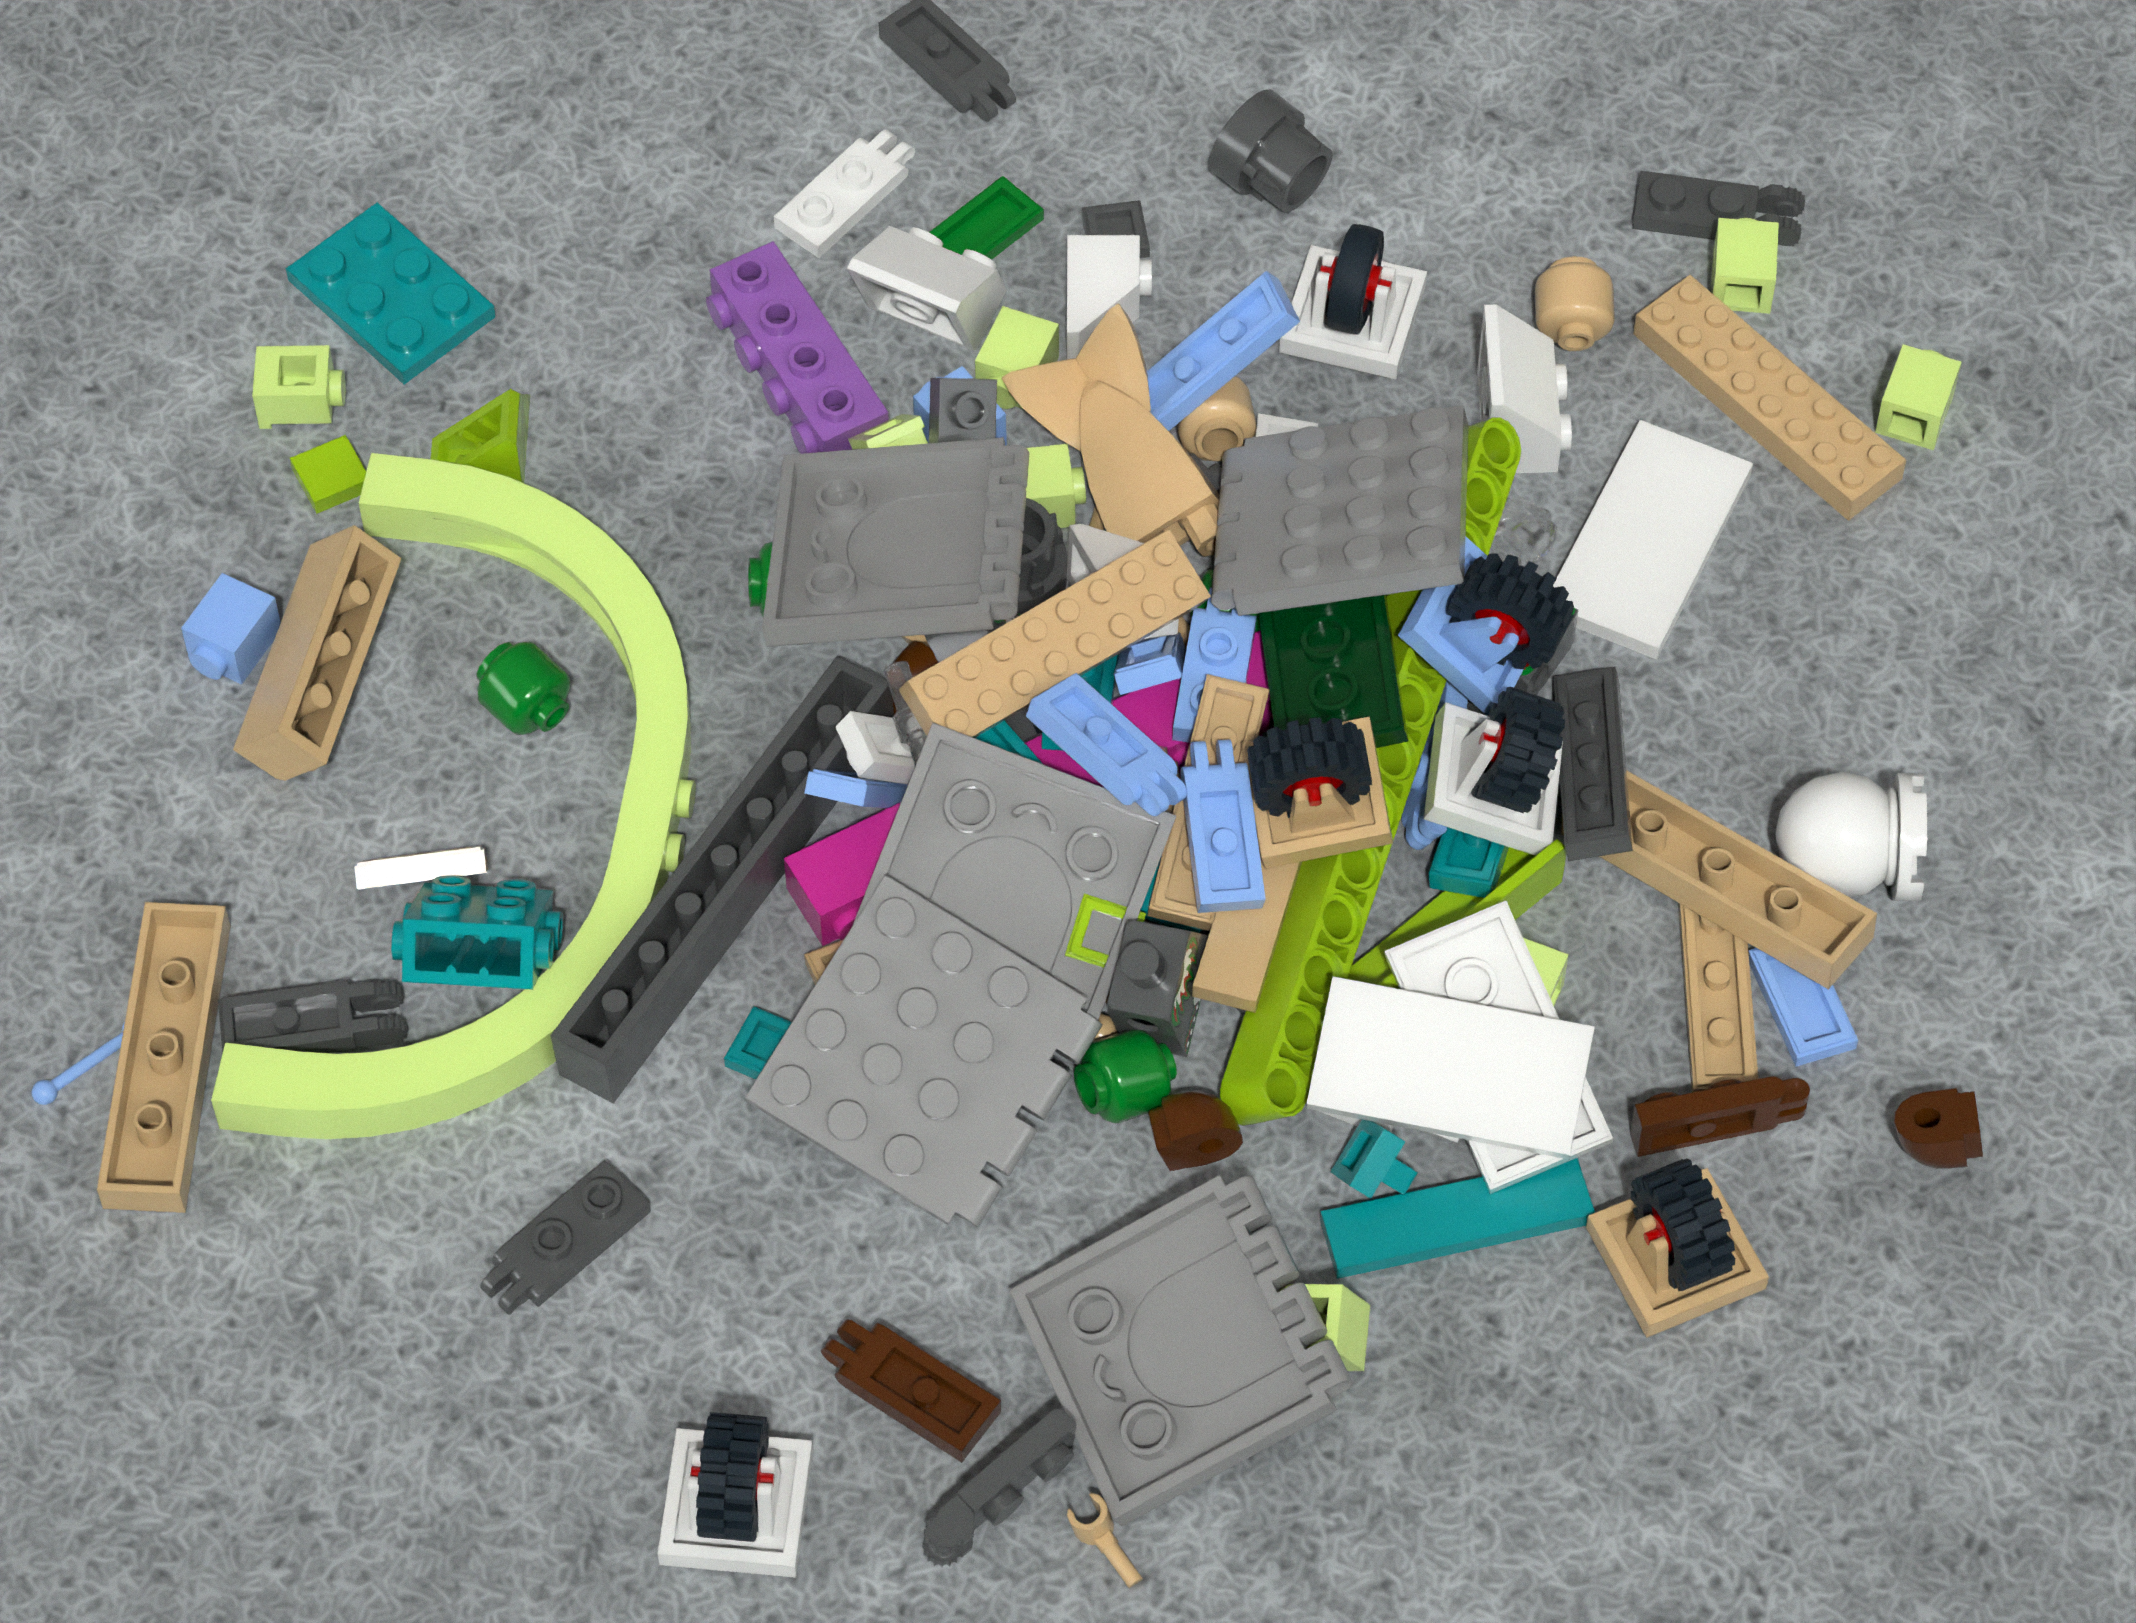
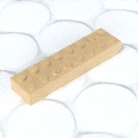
[1633,275,1906,521]
[899,529,1211,738]
[1561,770,1877,990]
[97,902,231,1213]

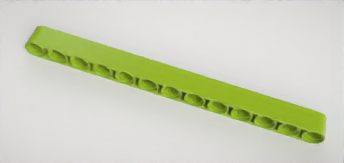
[1220,417,1521,1126]

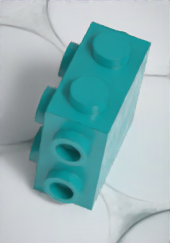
[391,875,563,990]

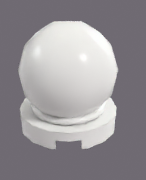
[1775,772,1927,901]

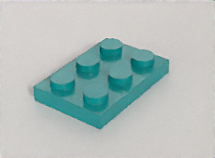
[286,202,496,385]

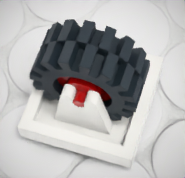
[1424,687,1565,856]
[658,1412,813,1578]

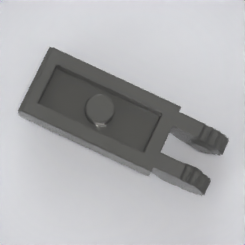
[1632,171,1805,247]
[218,980,407,1053]
[922,1407,1077,1568]

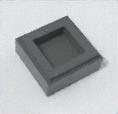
[1082,200,1150,258]

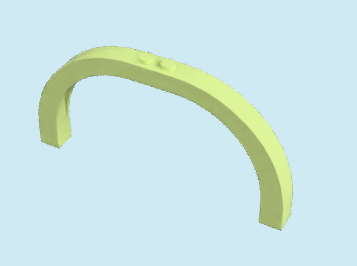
[211,453,696,1139]

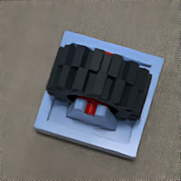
[1398,536,1574,716]

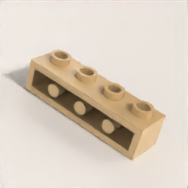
[233,525,402,781]

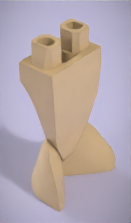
[1002,303,1219,557]

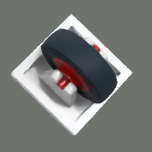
[1279,224,1427,379]

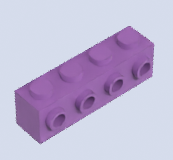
[706,241,889,454]

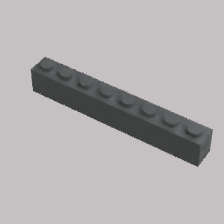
[550,656,895,1104]

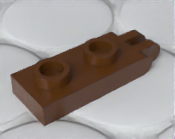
[1630,1076,1810,1157]
[821,1319,1001,1463]

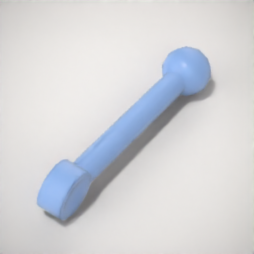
[31,1022,125,1105]

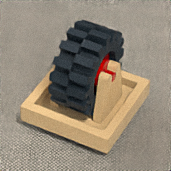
[1242,717,1393,869]
[1586,1158,1769,1338]

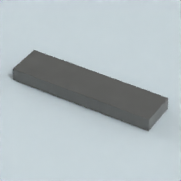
[1554,666,1633,861]

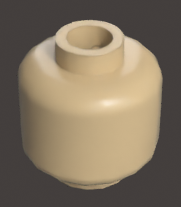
[1535,256,1615,351]
[1177,376,1257,461]

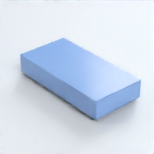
[1114,633,1186,695]
[804,769,908,808]
[1748,948,1858,1067]

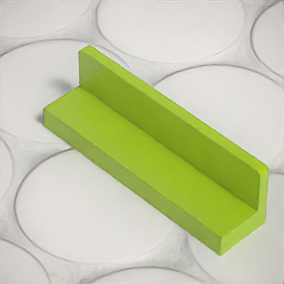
[1348,839,1567,989]

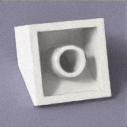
[847,226,1007,351]
[1477,304,1572,473]

